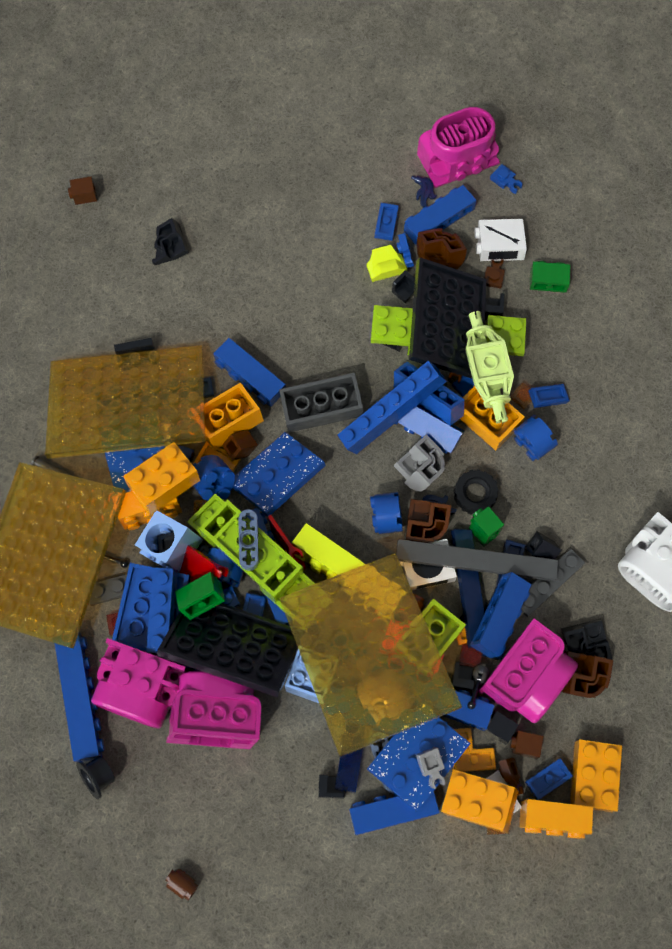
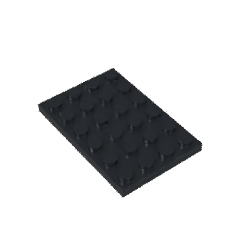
[409,257,487,379]
[157,603,306,697]

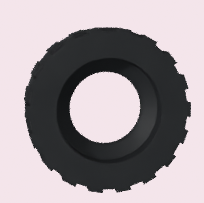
[454,470,499,515]

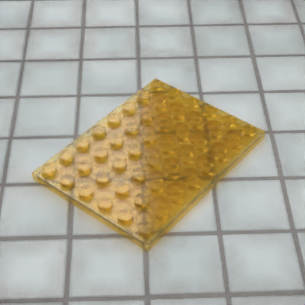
[45,345,206,459]
[0,462,126,648]
[279,553,462,757]

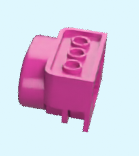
[417,107,500,188]
[479,618,578,723]
[91,638,189,729]
[166,671,261,749]

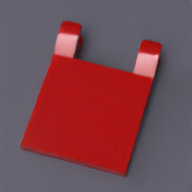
[268,515,306,570]
[180,545,229,606]

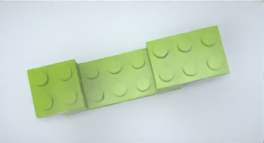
[371,305,526,356]
[187,494,334,632]

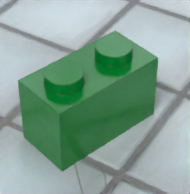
[529,261,570,293]
[469,506,504,547]
[175,572,225,620]

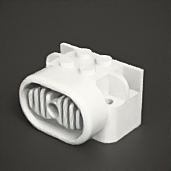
[618,512,672,612]

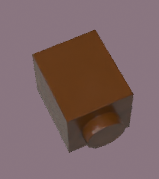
[68,176,97,205]
[222,430,258,461]
[510,731,544,759]

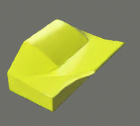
[367,245,407,282]

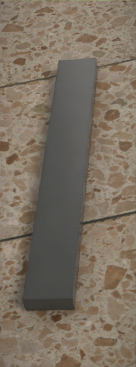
[395,540,558,581]

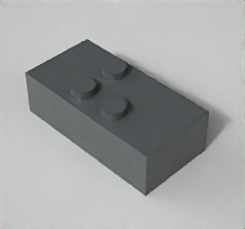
[279,373,364,432]

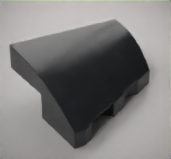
[152,218,189,266]
[561,619,613,660]

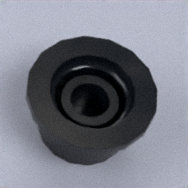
[76,756,115,799]

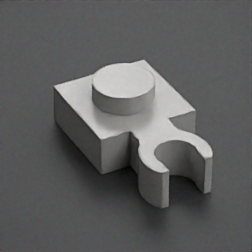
[416,747,445,789]

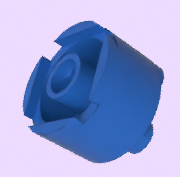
[514,415,558,461]
[193,455,235,501]
[370,492,403,534]
[206,548,244,588]

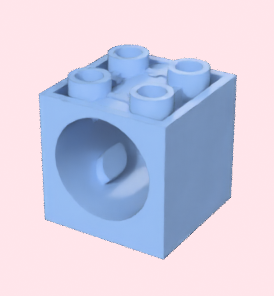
[135,511,203,572]
[285,646,339,705]

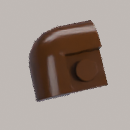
[417,228,467,269]
[406,499,451,542]
[561,651,613,698]

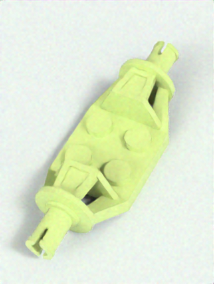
[466,311,514,423]

